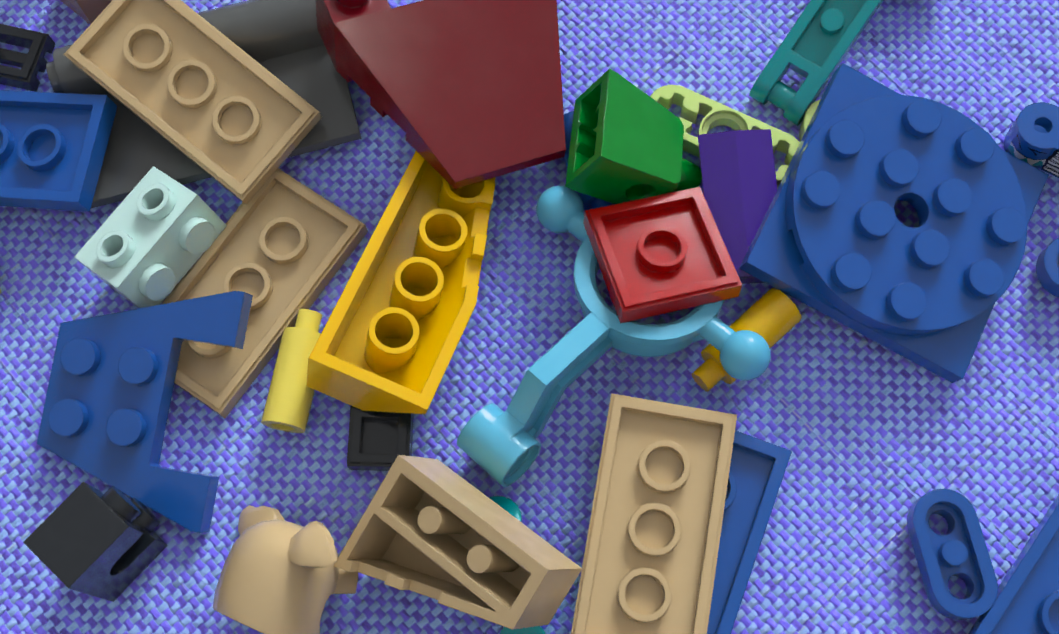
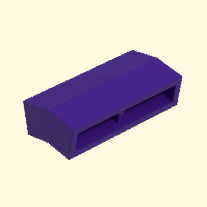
[698,129,777,284]

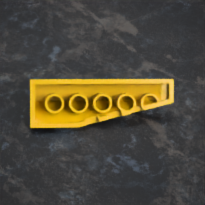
[306,151,496,414]

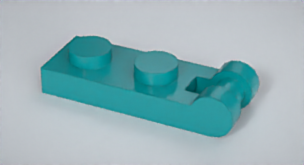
[749,0,884,126]

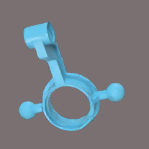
[457,186,771,487]

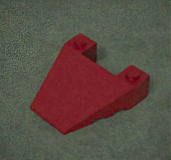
[315,0,566,189]

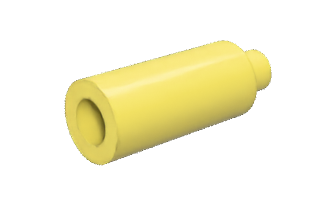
[261,309,322,433]

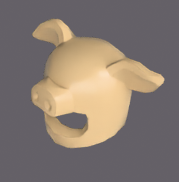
[213,505,358,634]

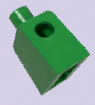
[565,68,702,204]

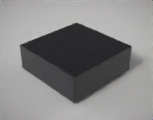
[347,406,414,471]

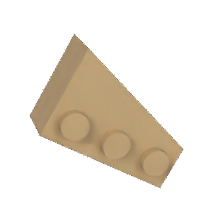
[334,455,583,629]

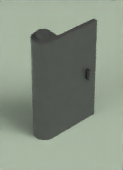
[46,0,362,208]

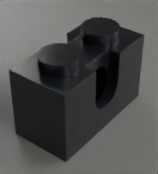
[23,482,168,602]

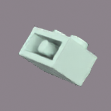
[74,166,227,308]

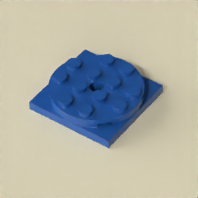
[739,63,1049,383]

